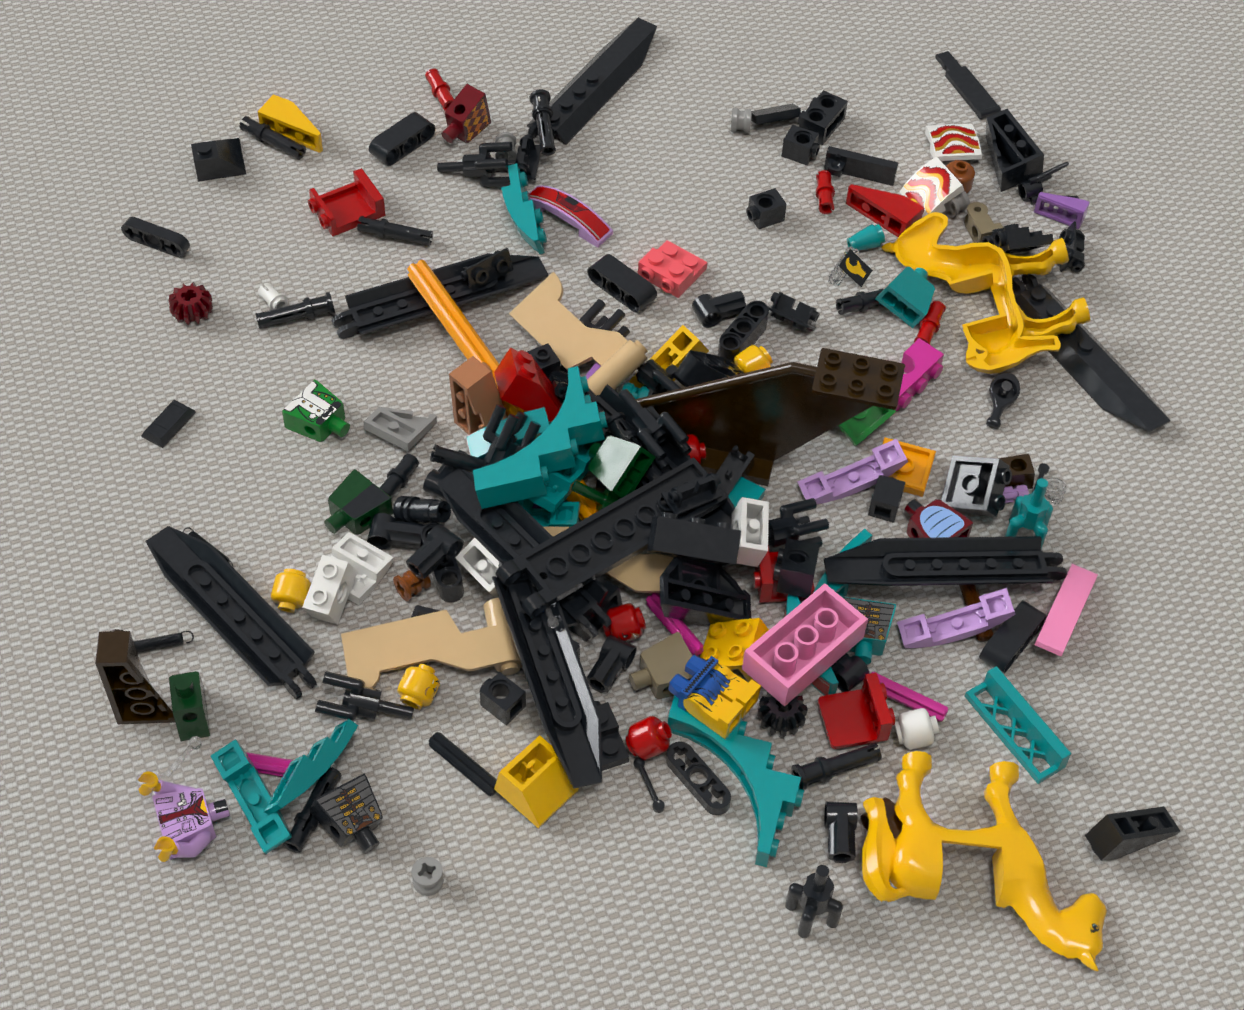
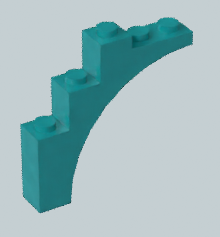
[473,366,608,509]
[667,695,804,867]

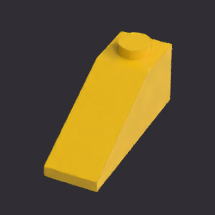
[257,94,323,153]
[629,325,709,388]

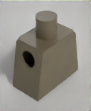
[629,632,693,699]

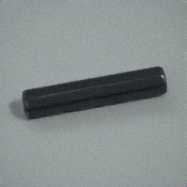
[429,732,497,796]

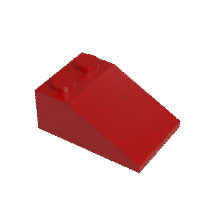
[494,347,564,422]

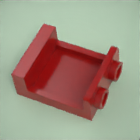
[308,168,386,237]

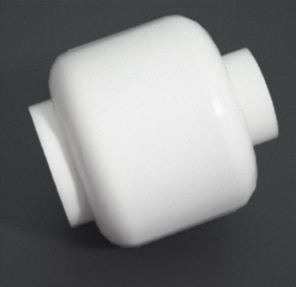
[895,708,939,750]

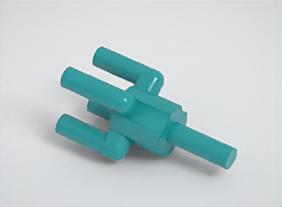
[1005,478,1053,549]

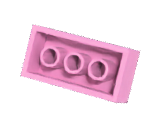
[742,584,868,706]

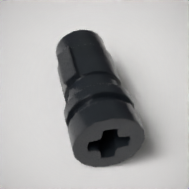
[393,496,451,523]

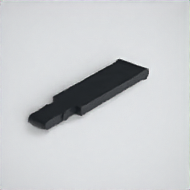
[935,51,1001,119]

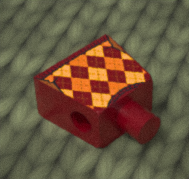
[441,84,491,143]

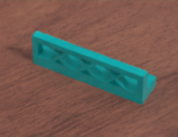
[964,666,1072,784]

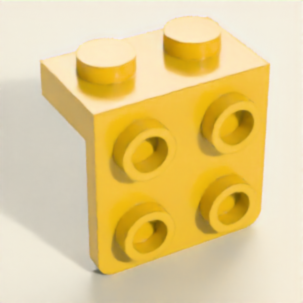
[700,618,769,683]

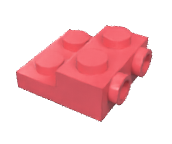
[638,240,707,298]

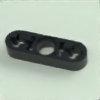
[121,217,190,258]
[666,742,731,815]

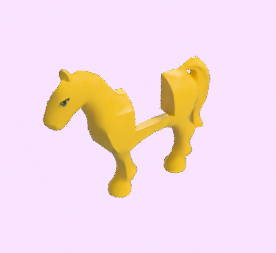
[881,212,1090,374]
[862,751,1107,971]

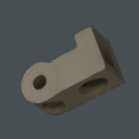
[964,202,1003,243]

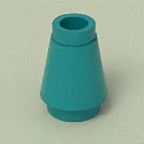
[847,224,885,252]

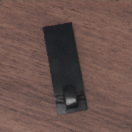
[824,146,899,186]

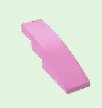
[1035,564,1098,657]

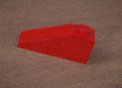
[846,184,924,237]

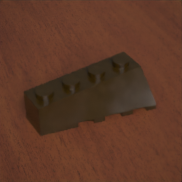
[95,629,175,725]

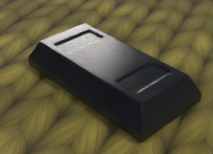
[141,400,196,448]

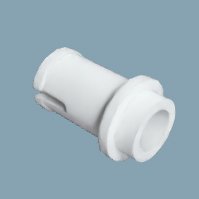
[258,283,288,310]

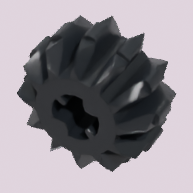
[757,692,808,738]

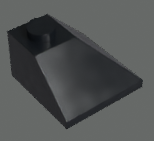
[191,138,246,182]

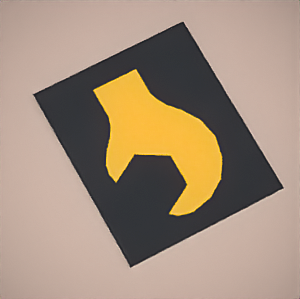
[838,249,873,287]

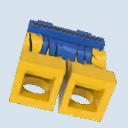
[668,655,761,739]

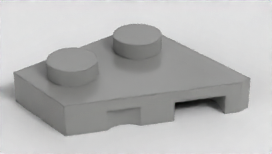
[364,407,437,452]

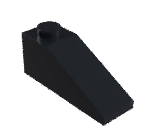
[1085,806,1180,861]

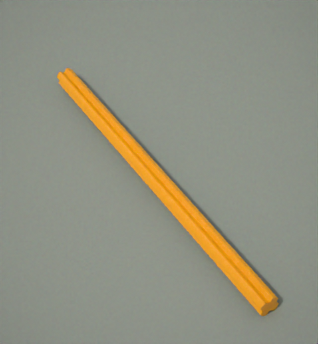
[407,260,597,520]

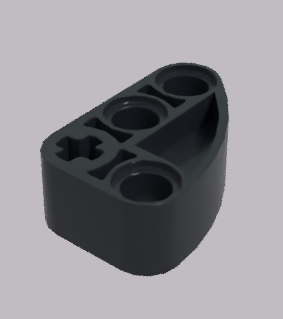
[675,350,744,386]

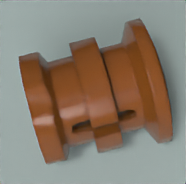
[393,570,431,601]

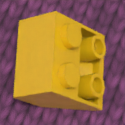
[494,735,579,829]

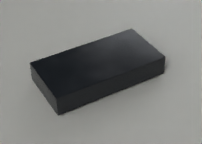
[751,103,801,125]

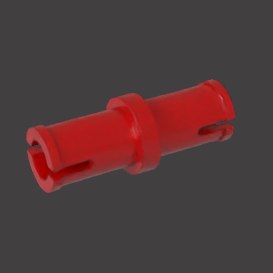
[425,68,454,111]
[816,170,835,214]
[914,301,946,345]

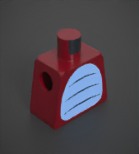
[904,499,973,538]

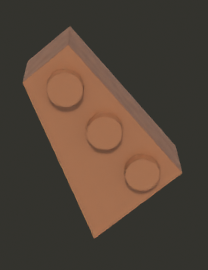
[449,356,507,435]

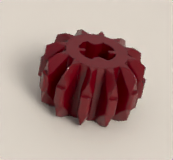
[168,282,213,325]

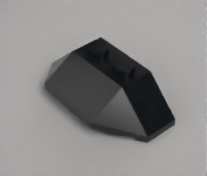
[660,556,752,626]

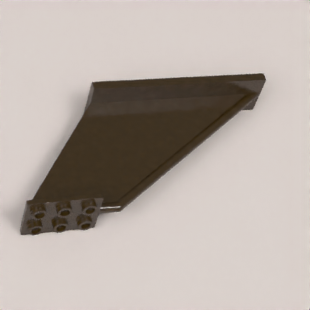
[636,348,905,486]

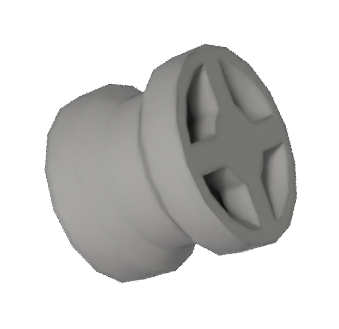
[731,108,751,132]
[943,191,970,218]
[411,857,444,896]

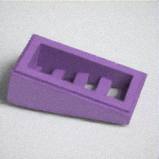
[1034,192,1090,229]

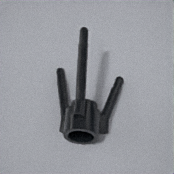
[1018,162,1079,204]

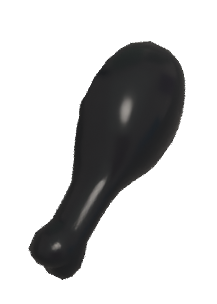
[986,372,1020,429]

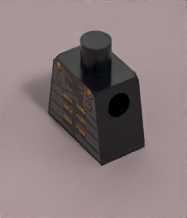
[310,773,383,853]

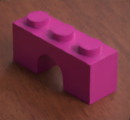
[893,338,944,415]

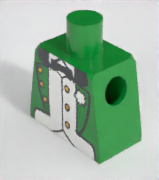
[282,379,350,442]

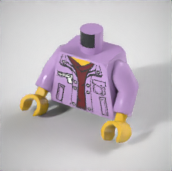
[138,771,230,862]

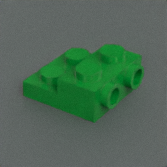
[838,406,897,446]

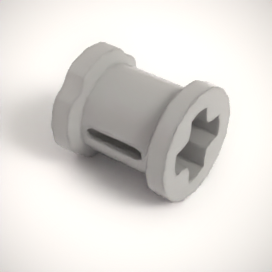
[495,132,517,160]

